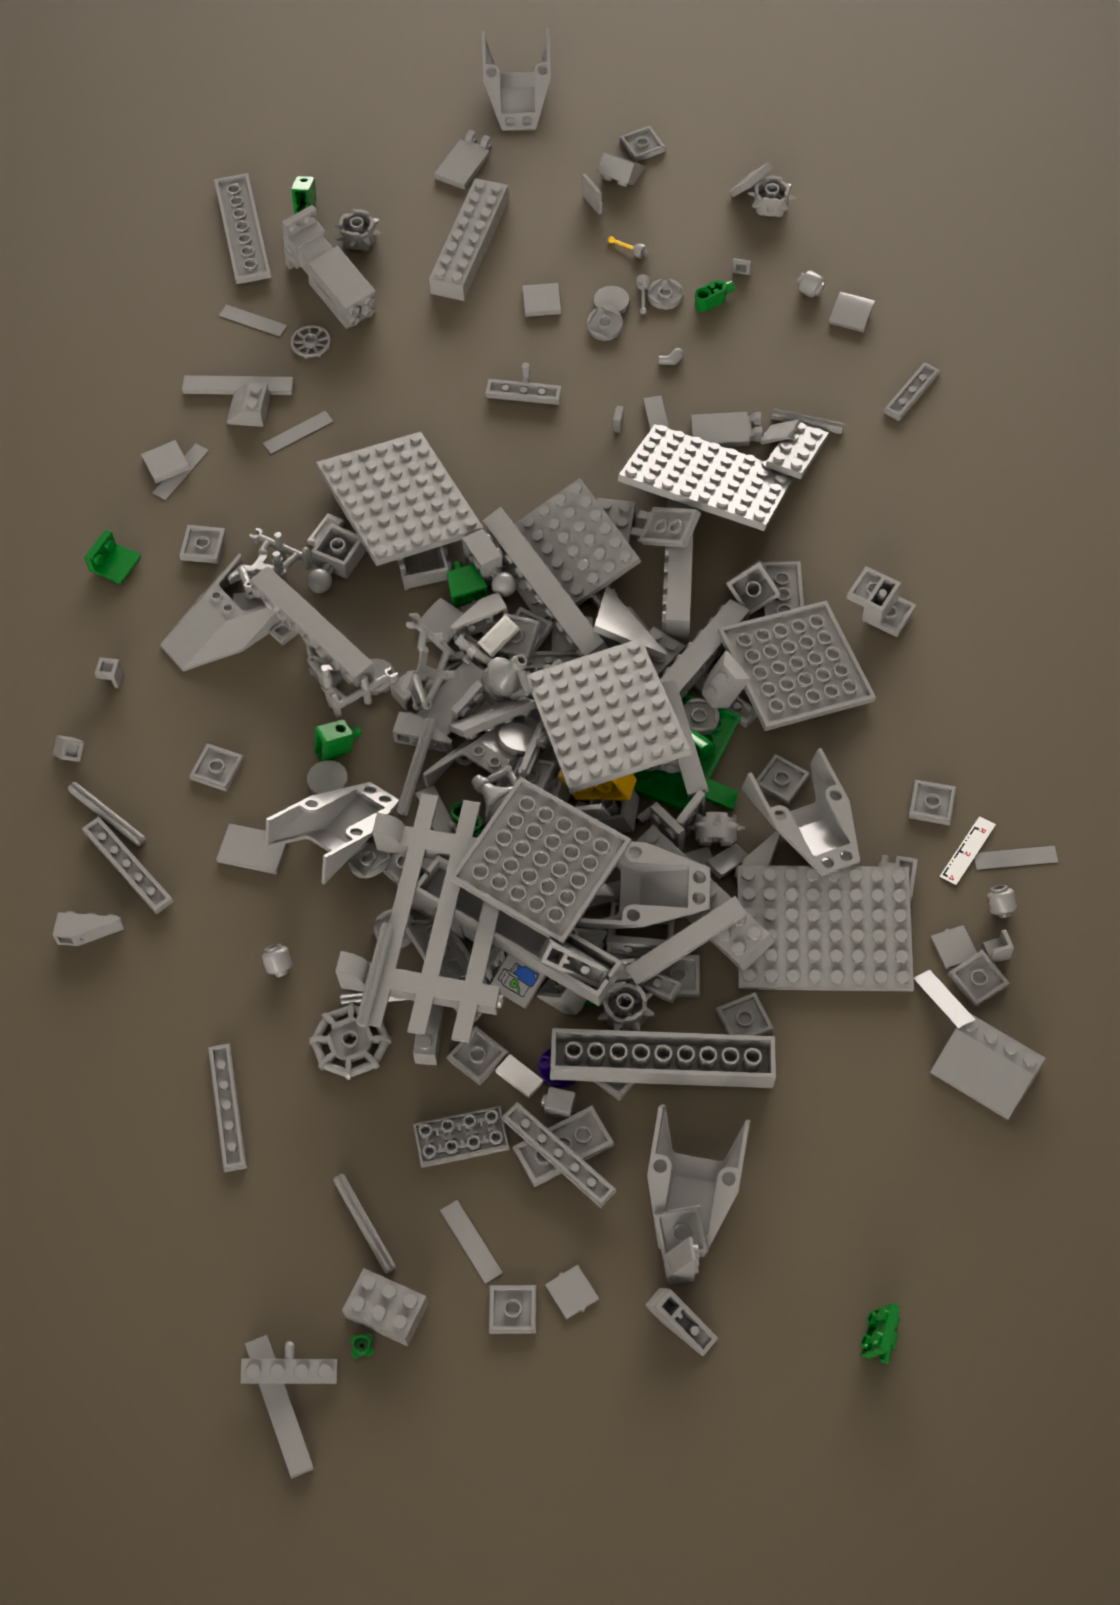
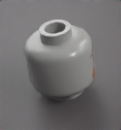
[797,270,825,298]
[987,885,1017,918]
[262,944,293,977]

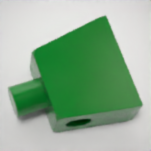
[291,176,316,215]
[447,561,488,608]
[314,720,362,761]

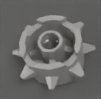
[748,176,796,217]
[334,209,381,252]
[687,812,745,848]
[597,980,654,1031]

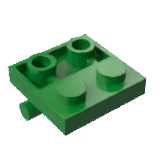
[860,1303,901,1364]

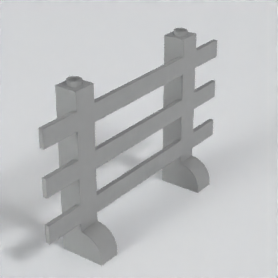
[335,793,504,1043]

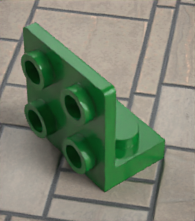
[84,529,141,584]

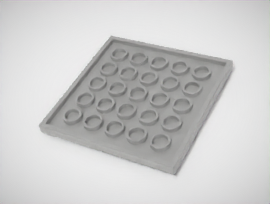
[493,478,641,622]
[717,600,876,731]
[450,777,631,945]

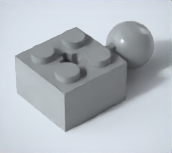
[307,523,366,593]
[462,528,516,597]

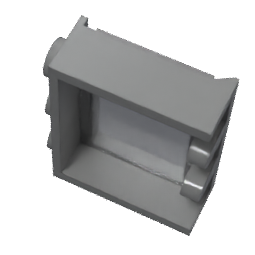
[397,546,452,591]

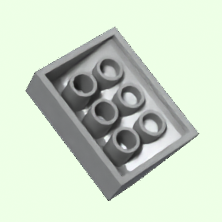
[930,1013,1045,1120]

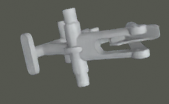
[228,528,312,600]
[401,613,466,710]
[307,656,399,719]

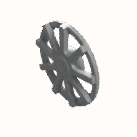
[290,325,331,359]

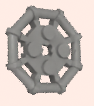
[309,1002,392,1080]

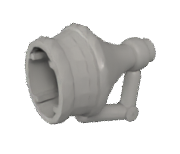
[481,654,533,702]
[471,765,518,821]

